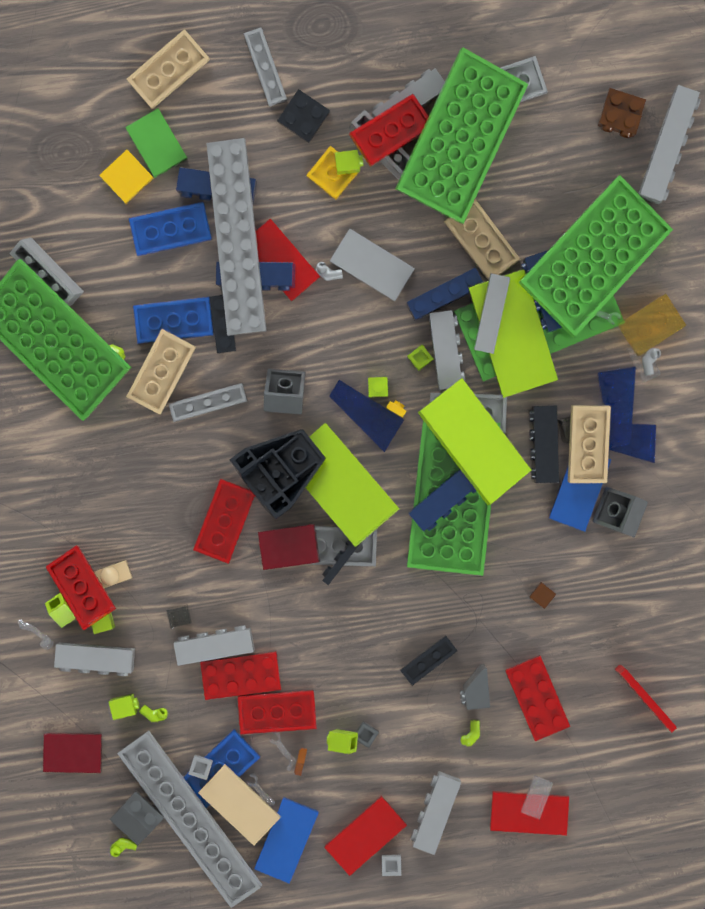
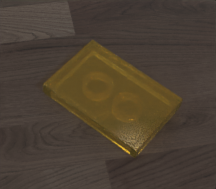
[617,293,686,357]

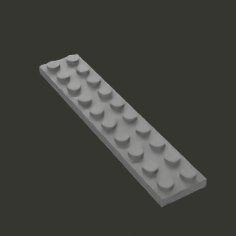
[206,138,267,336]
[117,730,262,908]

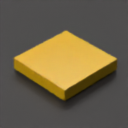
[306,146,359,200]
[99,150,154,204]

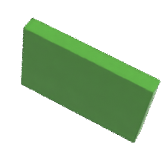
[125,108,188,178]

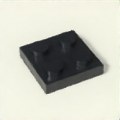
[277,89,330,143]

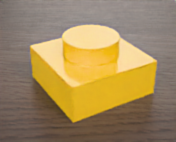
[386,400,406,418]

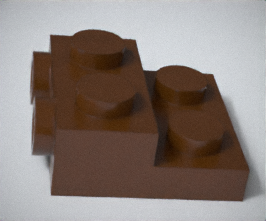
[597,88,646,138]

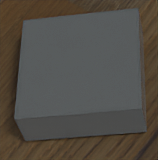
[356,721,379,748]

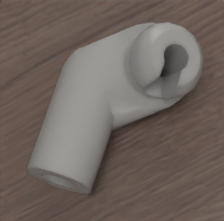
[316,262,343,281]
[642,348,661,376]

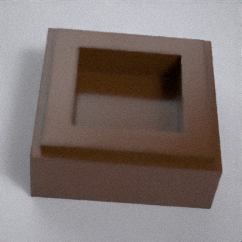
[529,582,556,609]

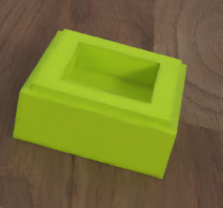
[407,345,434,371]

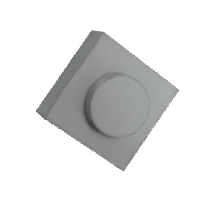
[189,755,213,780]
[382,855,401,876]

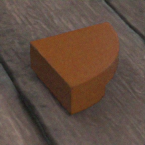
[294,748,307,776]

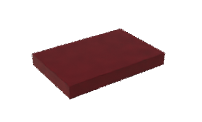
[258,524,320,570]
[43,733,102,773]

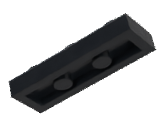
[209,295,236,354]
[322,540,361,585]
[400,635,458,686]

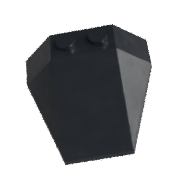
[229,429,326,519]

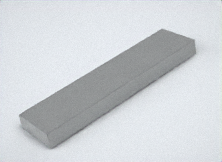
[243,27,287,107]
[474,273,510,354]
[169,383,248,422]

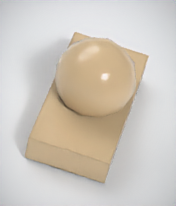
[94,560,133,588]

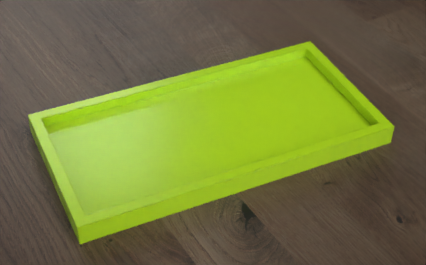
[468,269,558,398]
[418,378,531,505]
[306,423,399,547]

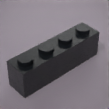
[529,405,559,483]

